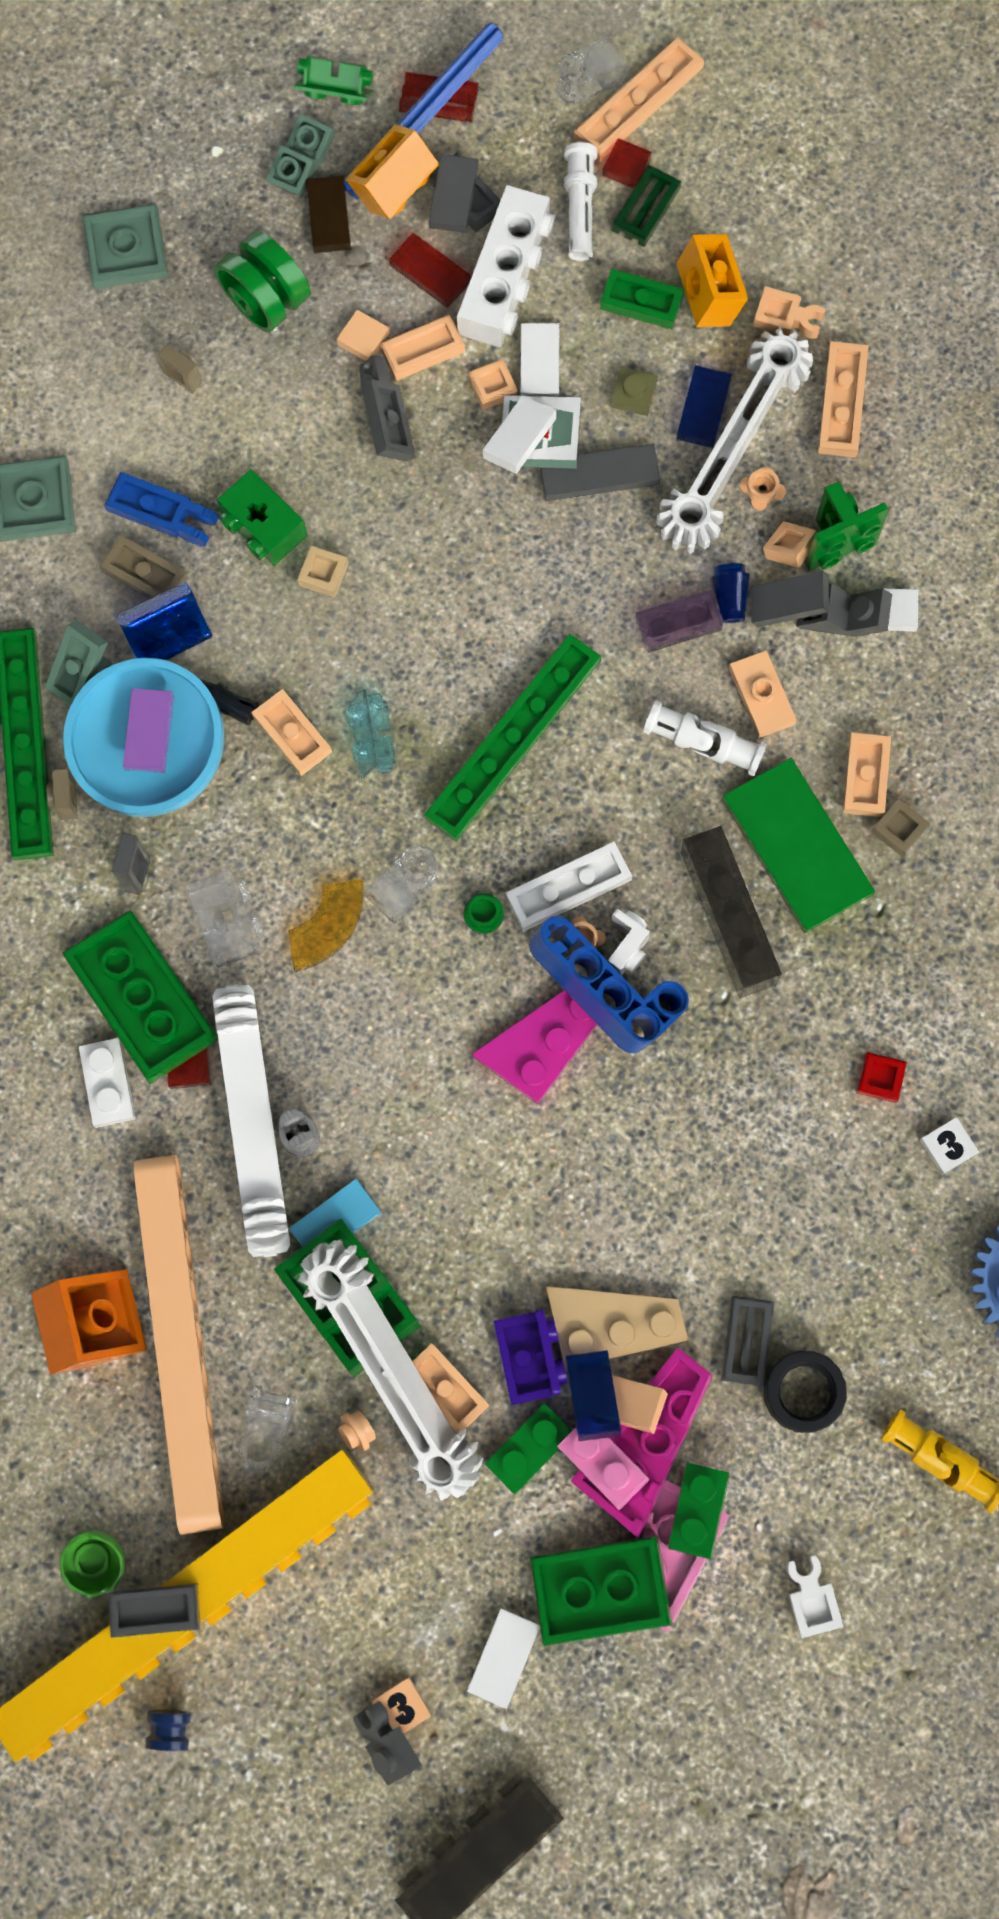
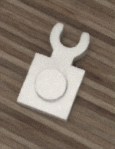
[786,1555,844,1638]

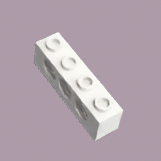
[457,185,554,348]

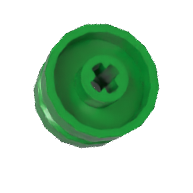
[214,230,311,333]

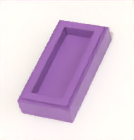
[123,688,174,773]

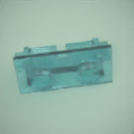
[347,689,396,778]

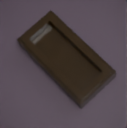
[306,175,351,254]

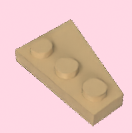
[546,1286,688,1370]

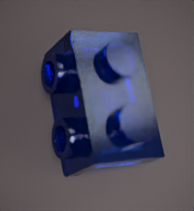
[115,581,213,660]

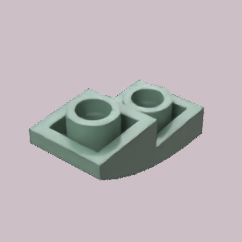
[266,114,336,197]

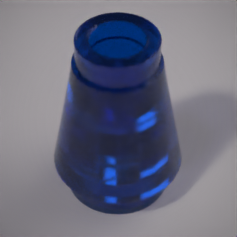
[711,563,750,624]

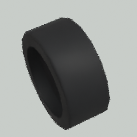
[764,1351,847,1433]

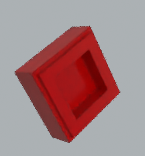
[856,1052,907,1103]

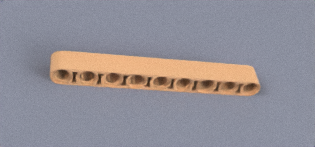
[134,1154,225,1535]

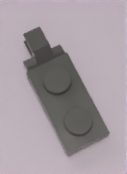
[359,355,415,461]

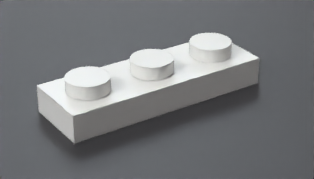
[506,841,632,932]

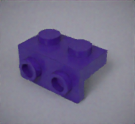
[494,1309,568,1406]

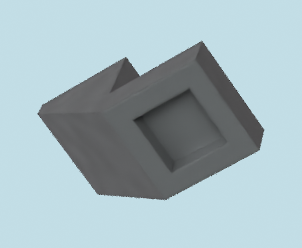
[796,583,892,637]

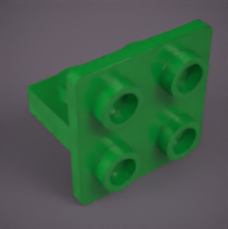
[806,481,889,571]

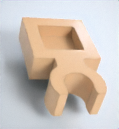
[753,286,826,339]

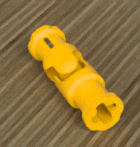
[880,1409,999,1513]

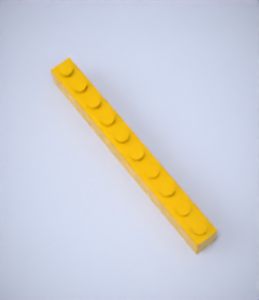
[0,1449,375,1763]

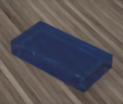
[676,365,732,448]
[566,1350,621,1442]

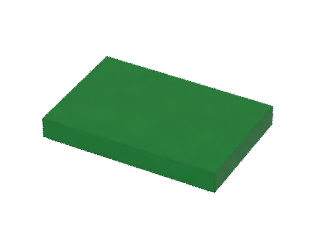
[530,1536,673,1646]

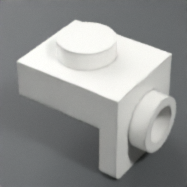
[608,909,650,976]

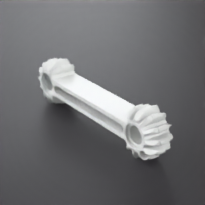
[656,327,813,554]
[212,984,290,1258]
[298,1239,483,1501]

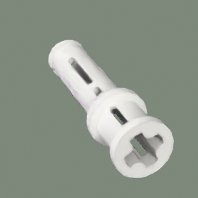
[564,142,597,261]

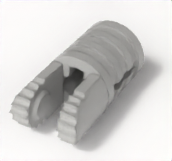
[279,1109,320,1157]

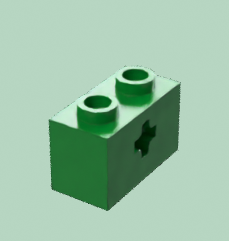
[216,469,308,566]

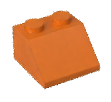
[31,1269,147,1375]

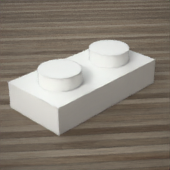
[79,1038,136,1128]

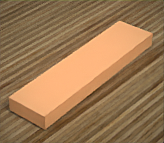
[573,37,704,162]

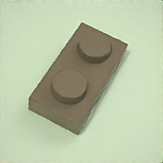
[100,535,188,609]

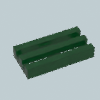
[612,165,681,247]

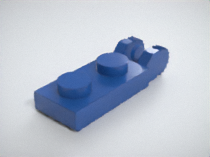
[104,472,219,547]

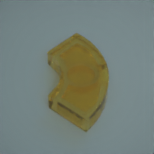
[288,879,364,972]

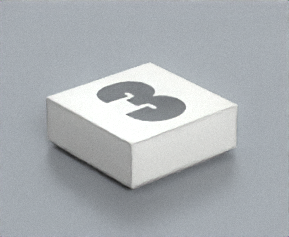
[920,1117,979,1175]

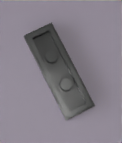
[540,444,661,501]

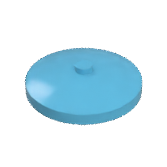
[63,658,225,817]

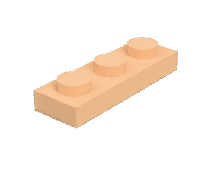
[818,341,869,458]

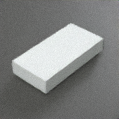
[521,323,559,397]
[482,395,556,474]
[467,1608,540,1709]

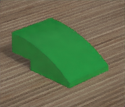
[274,1218,421,1378]

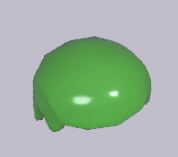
[59,1530,126,1598]

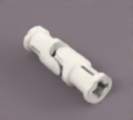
[643,700,768,776]

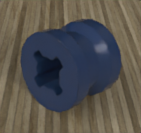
[145,1710,191,1751]

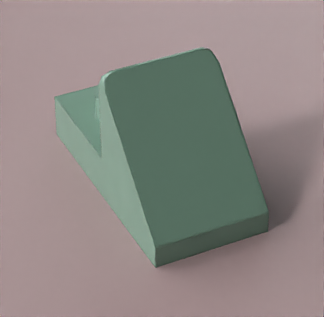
[45,620,112,705]

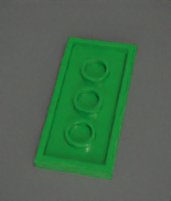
[722,758,876,934]
[62,910,218,1085]

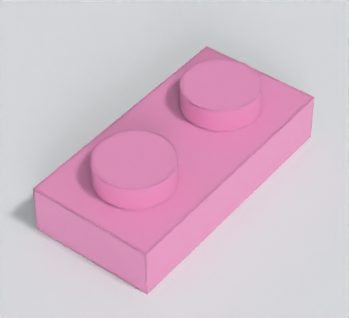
[557,1416,650,1510]

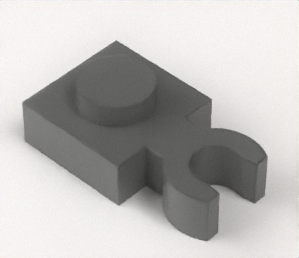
[353,1701,422,1786]

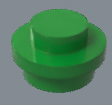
[464,894,504,934]

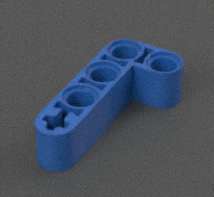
[529,916,689,1054]

